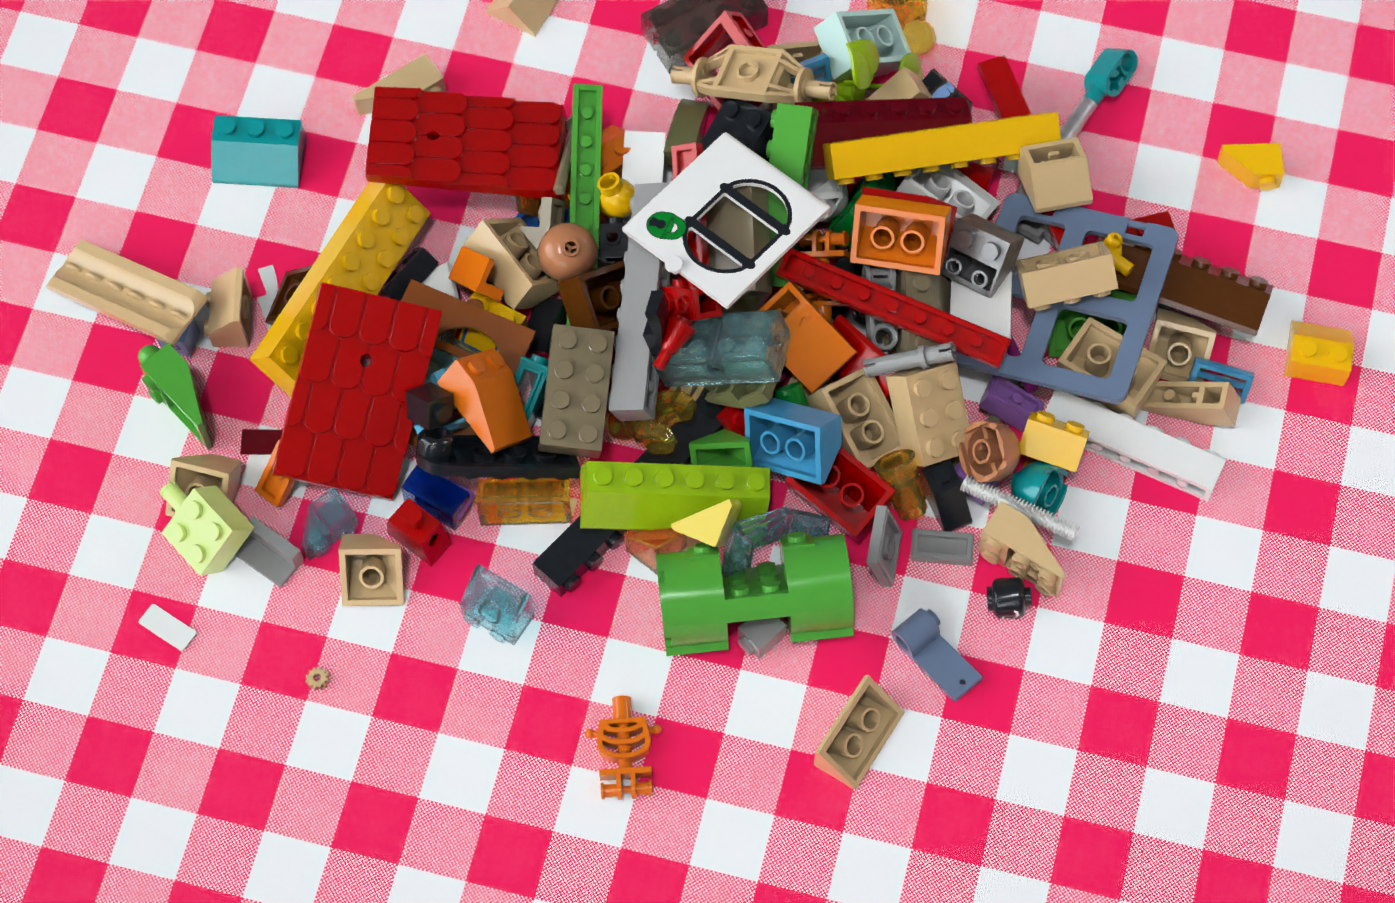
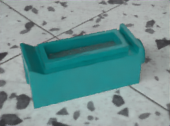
[514,353,548,431]

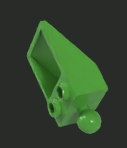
[138,343,213,450]

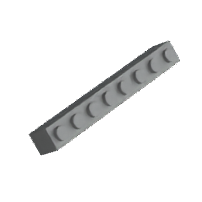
[607,182,671,421]

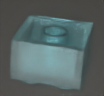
[460,564,535,646]

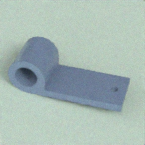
[891,608,983,703]

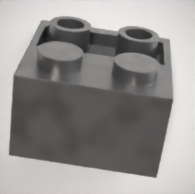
[941,213,1025,298]

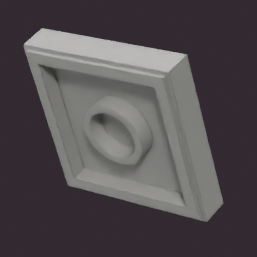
[866,505,903,587]

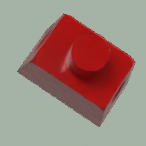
[387,498,452,567]

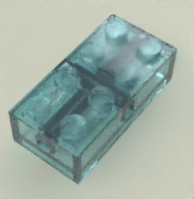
[654,310,791,387]

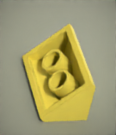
[671,499,742,547]

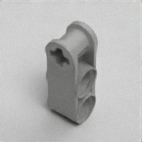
[862,265,898,352]

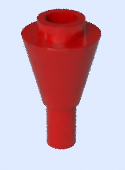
[652,315,695,371]

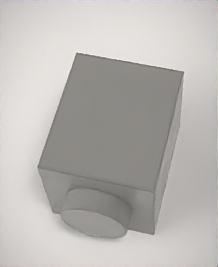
[737,618,787,659]

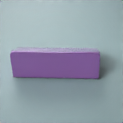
[979,375,1045,432]

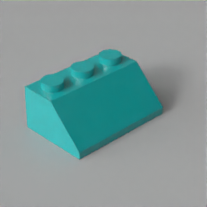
[211,115,306,188]

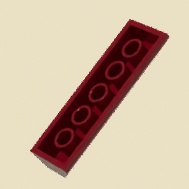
[794,97,973,170]

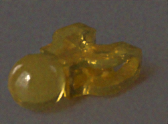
[867,0,937,55]
[605,390,697,454]

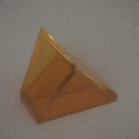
[625,528,687,575]

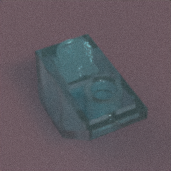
[301,487,359,561]

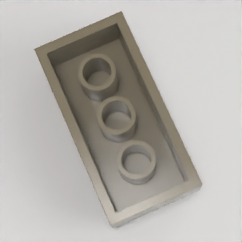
[538,324,615,458]

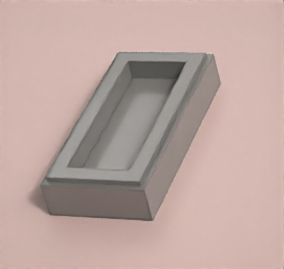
[910,528,974,566]

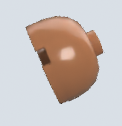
[537,223,598,282]
[959,420,1021,482]

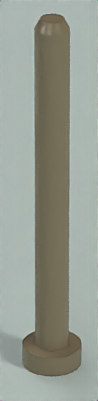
[553,115,572,195]

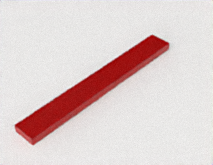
[977,55,1090,250]
[775,248,1012,369]

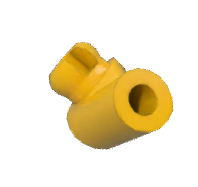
[1103,232,1135,277]

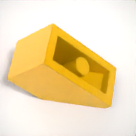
[1217,143,1285,191]

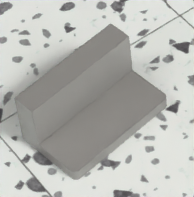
[235,516,304,588]

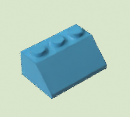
[744,398,842,485]

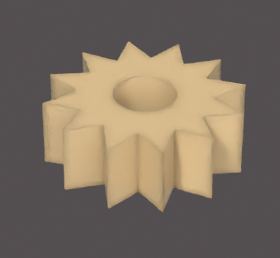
[305,666,330,691]

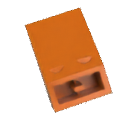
[746,281,857,394]

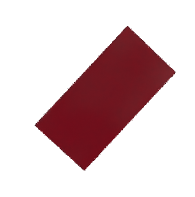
[240,429,282,455]

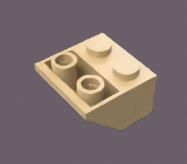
[1017,137,1093,213]

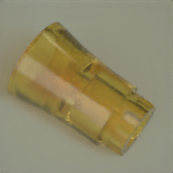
[874,449,928,521]

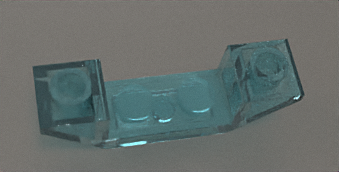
[722,507,831,576]

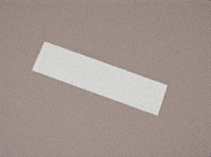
[622,130,666,223]

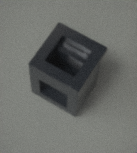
[598,217,628,263]

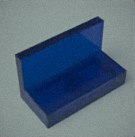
[401,465,470,531]

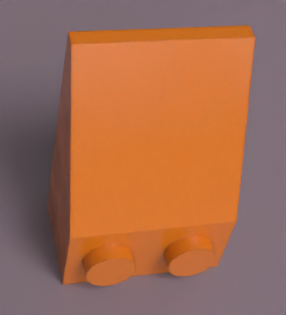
[437,348,532,453]

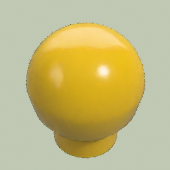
[597,172,635,218]

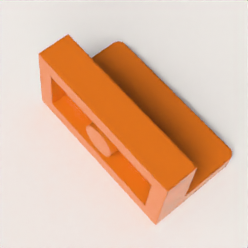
[448,246,504,302]

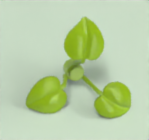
[834,39,923,101]

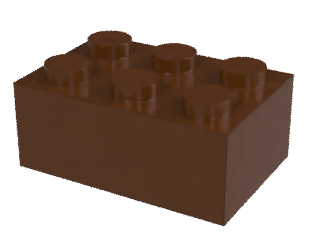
[557,259,625,331]

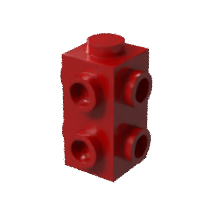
[661,277,722,320]

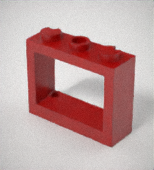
[682,10,766,113]

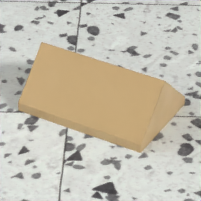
[486,0,560,37]
[814,675,905,790]

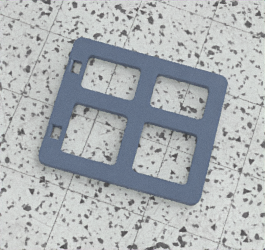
[953,193,1178,404]

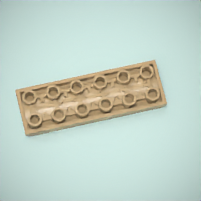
[45,239,208,346]

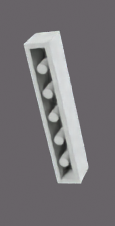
[1045,390,1226,502]

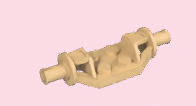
[670,44,837,104]

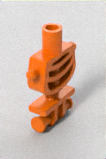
[796,230,850,323]
[585,695,662,800]

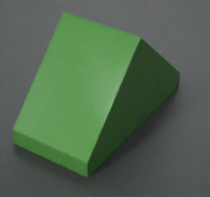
[689,429,754,467]

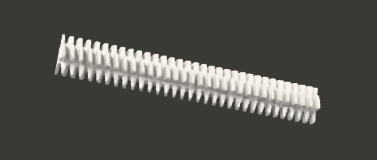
[960,475,1080,541]

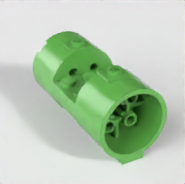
[655,532,854,656]

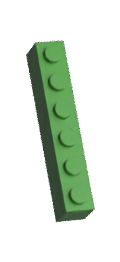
[766,103,819,287]

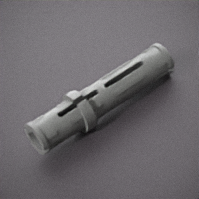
[863,341,957,378]

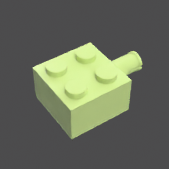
[160,481,255,576]

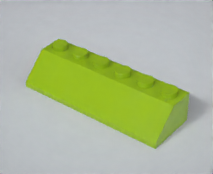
[580,461,770,535]

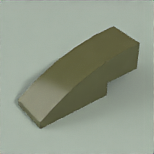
[663,98,710,166]

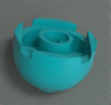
[1010,461,1068,523]

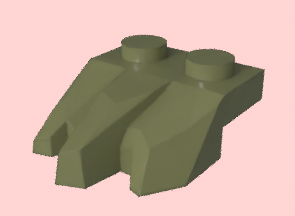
[703,351,787,409]

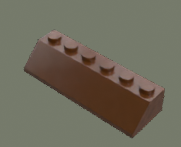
[1097,236,1273,336]

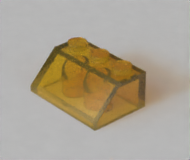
[476,477,573,526]

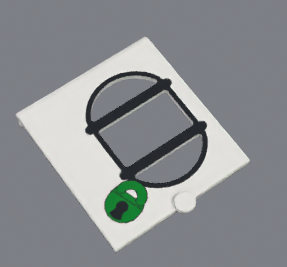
[622,132,832,310]

